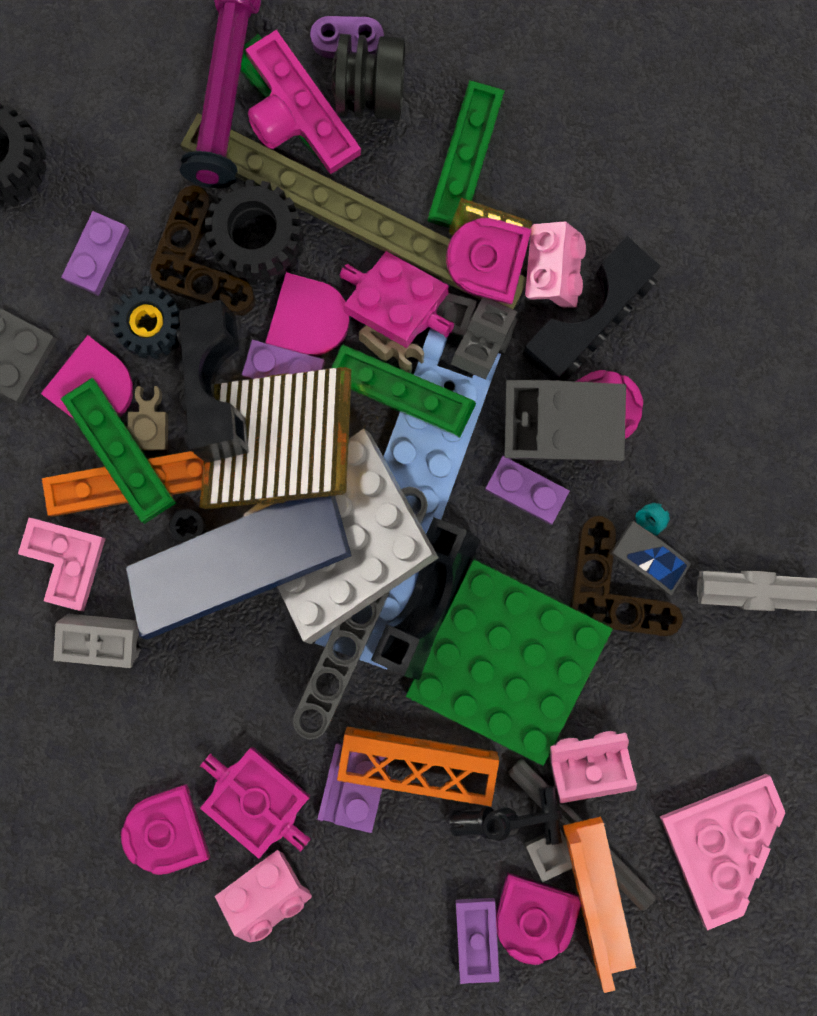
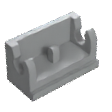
[53,614,140,668]

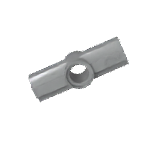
[697,571,817,612]

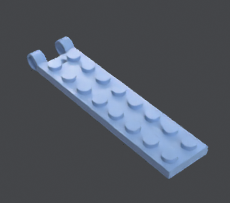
[315,328,501,670]

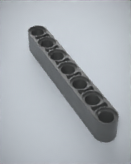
[293,487,428,740]

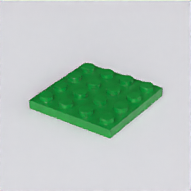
[405,559,613,766]

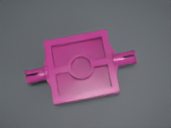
[340,251,454,348]
[200,746,311,859]

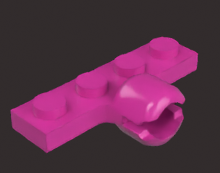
[245,30,361,174]

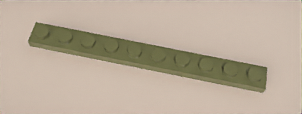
[181,113,527,310]

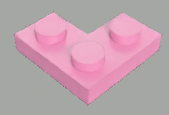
[18,517,106,611]

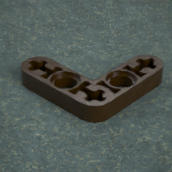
[150,185,256,316]
[570,516,683,636]

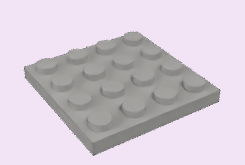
[243,429,439,644]

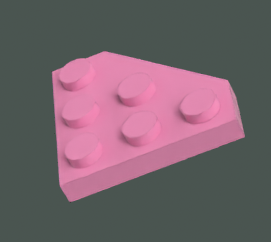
[660,774,785,930]

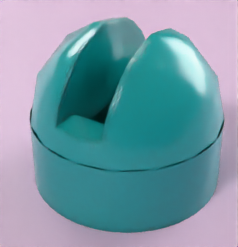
[635,502,670,536]

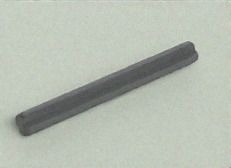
[508,759,656,911]

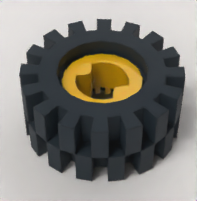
[111,286,180,359]

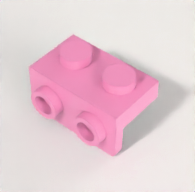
[525,222,586,309]
[550,731,637,804]
[215,850,312,943]

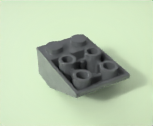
[505,380,626,461]

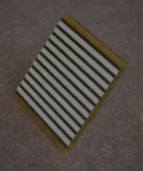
[199,367,352,509]

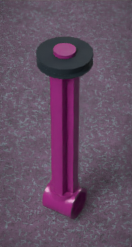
[179,0,261,189]

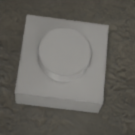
[524,829,572,883]

